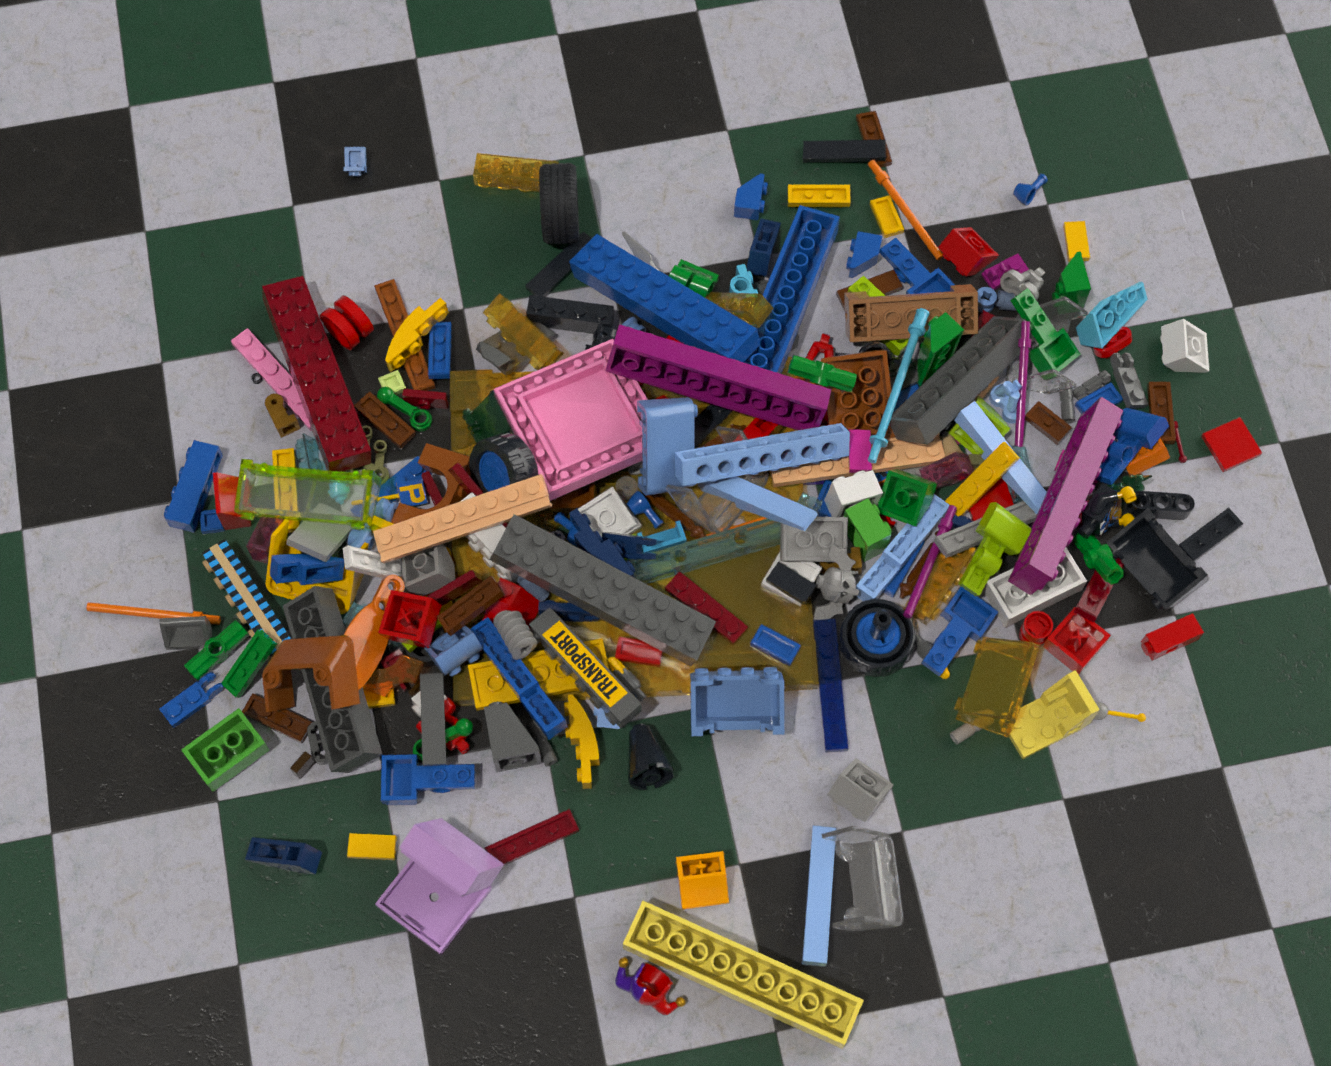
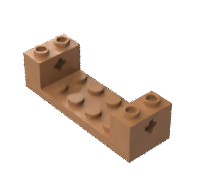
[844,284,978,342]

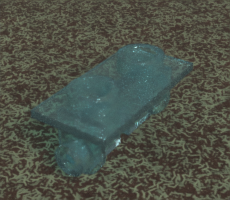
[295,433,323,481]

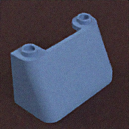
[637,397,698,495]

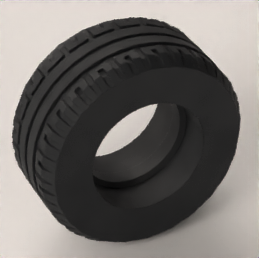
[539,163,579,244]

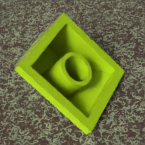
[949,396,1010,454]

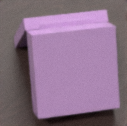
[375,818,504,955]

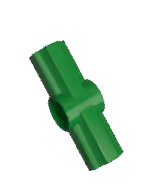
[788,355,857,392]
[1073,533,1123,585]
[184,620,249,681]

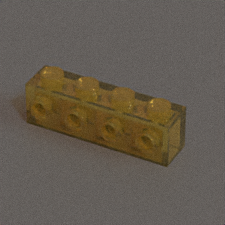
[473,153,559,192]
[705,292,774,328]
[483,293,564,370]
[904,547,976,625]

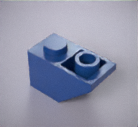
[734,174,768,220]
[846,231,882,278]

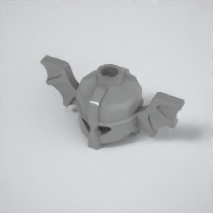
[813,543,859,622]

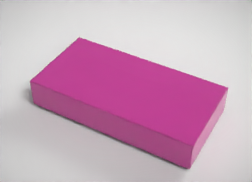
[848,430,872,473]

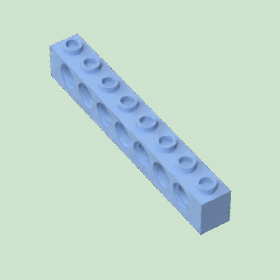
[675,423,850,486]

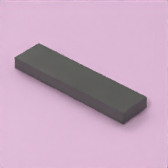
[420,673,446,766]

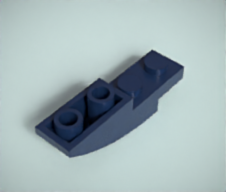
[569,508,636,577]

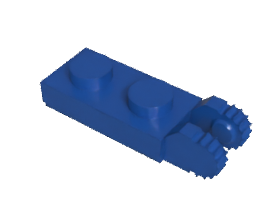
[159,672,224,728]

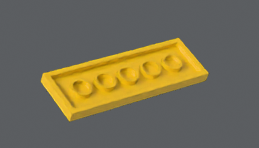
[468,638,609,711]

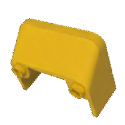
[266,519,369,614]

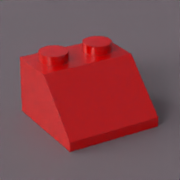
[938,227,999,276]
[213,472,254,530]

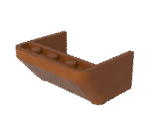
[262,635,360,712]

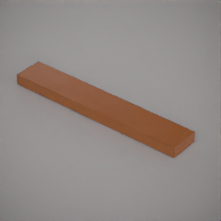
[374,279,435,391]

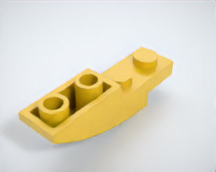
[385,298,449,372]
[564,694,600,789]

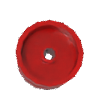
[320,295,374,350]

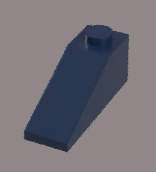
[747,219,781,276]
[245,837,322,875]

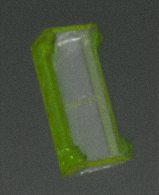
[234,459,382,530]

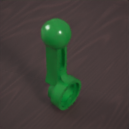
[377,387,432,432]
[413,718,473,762]

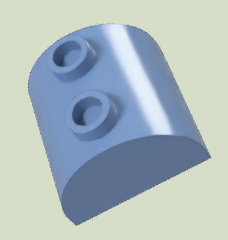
[424,626,483,676]

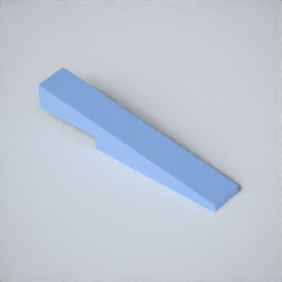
[954,401,1047,514]
[698,477,818,531]
[855,494,949,601]
[802,825,836,967]

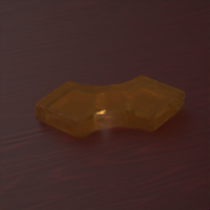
[364,654,424,698]

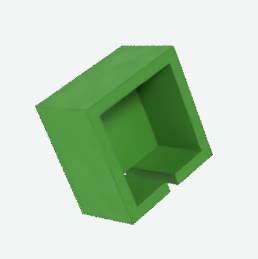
[844,498,892,562]

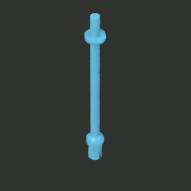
[868,308,930,463]

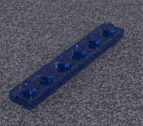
[812,619,849,753]

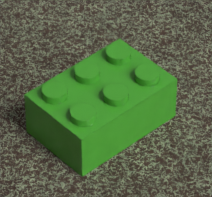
[181,708,270,792]

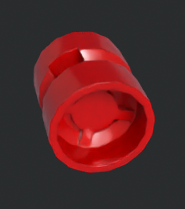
[1019,611,1053,649]

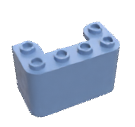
[690,667,785,736]

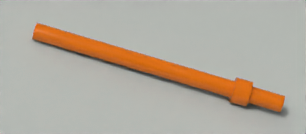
[868,160,943,261]
[86,602,221,625]

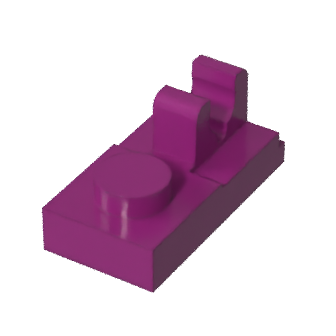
[981,254,1029,290]

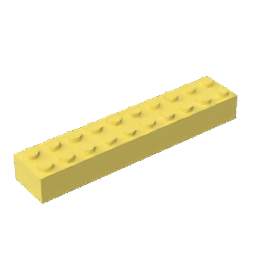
[623,901,863,1049]

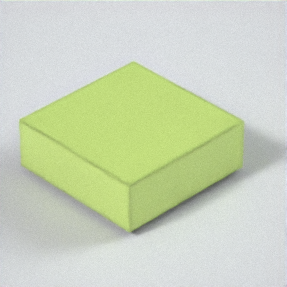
[378,370,406,395]

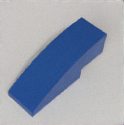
[270,554,344,585]

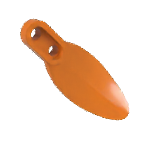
[343,574,405,689]

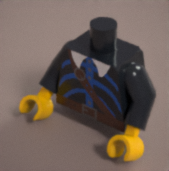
[1078,484,1136,539]

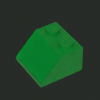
[1052,251,1091,312]
[877,469,937,526]

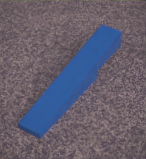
[470,617,568,740]

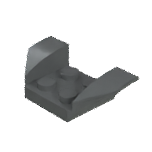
[476,322,555,376]

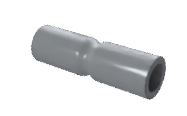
[950,709,995,745]

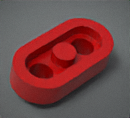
[1093,327,1132,358]

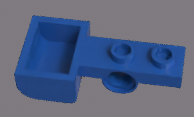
[879,238,955,294]
[1095,408,1169,485]
[921,586,998,676]
[381,754,475,805]

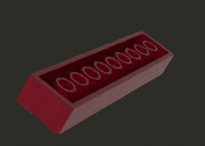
[262,276,371,475]

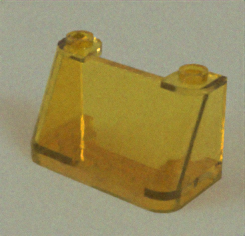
[954,637,1040,738]

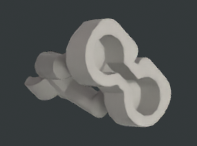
[1000,267,1046,301]

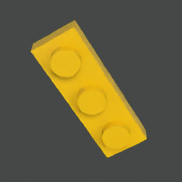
[787,185,851,207]

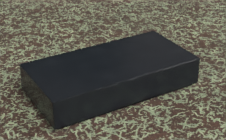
[766,562,816,605]

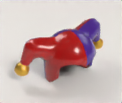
[615,958,686,1016]

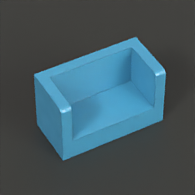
[637,520,687,562]

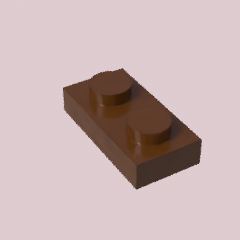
[1025,401,1072,445]

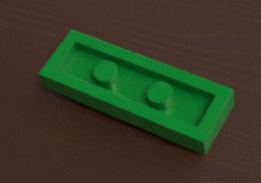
[221,630,277,698]

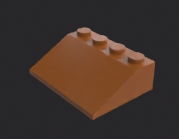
[821,349,895,439]

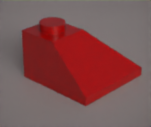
[483,578,540,629]

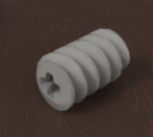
[493,610,537,660]

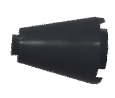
[628,723,674,791]

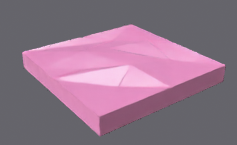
[494,339,648,501]

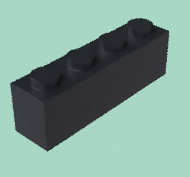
[526,295,614,336]

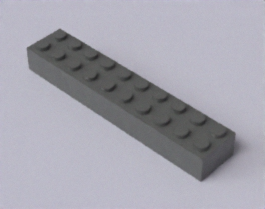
[490,514,716,666]

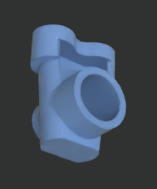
[348,527,375,549]

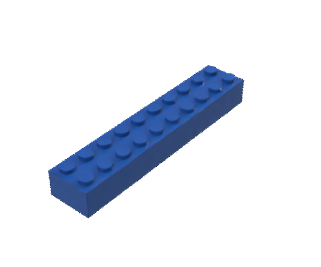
[744,205,840,374]
[569,234,760,362]

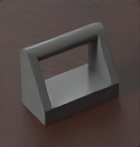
[159,616,212,650]

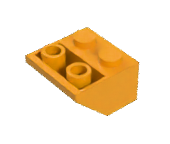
[676,851,729,910]

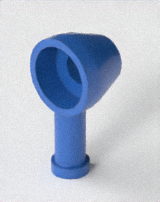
[1013,174,1048,206]
[626,491,664,529]
[554,512,578,548]

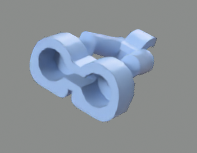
[989,379,1022,424]

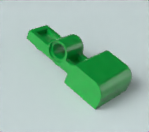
[1010,288,1081,377]

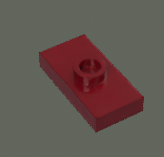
[402,389,448,409]

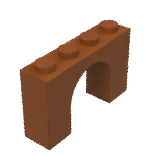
[391,443,471,524]

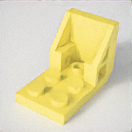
[999,670,1100,760]

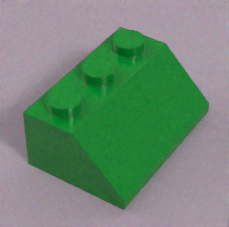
[917,312,964,386]

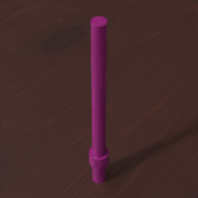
[1014,321,1032,452]
[903,505,957,618]

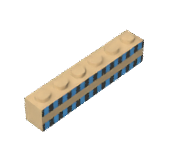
[202,539,291,660]

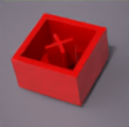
[378,590,442,649]
[1043,607,1111,675]

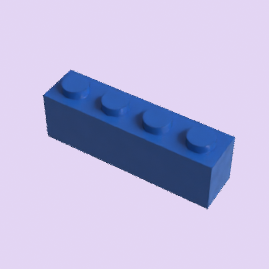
[164,440,223,533]

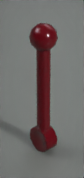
[1174,421,1187,463]

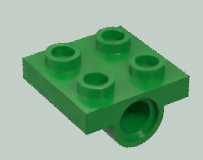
[669,259,719,299]

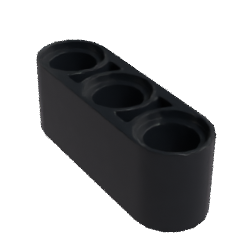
[1126,491,1195,520]

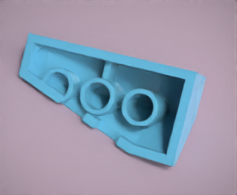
[1076,282,1148,348]

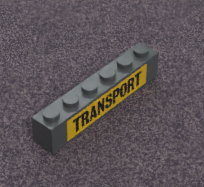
[529,607,642,729]

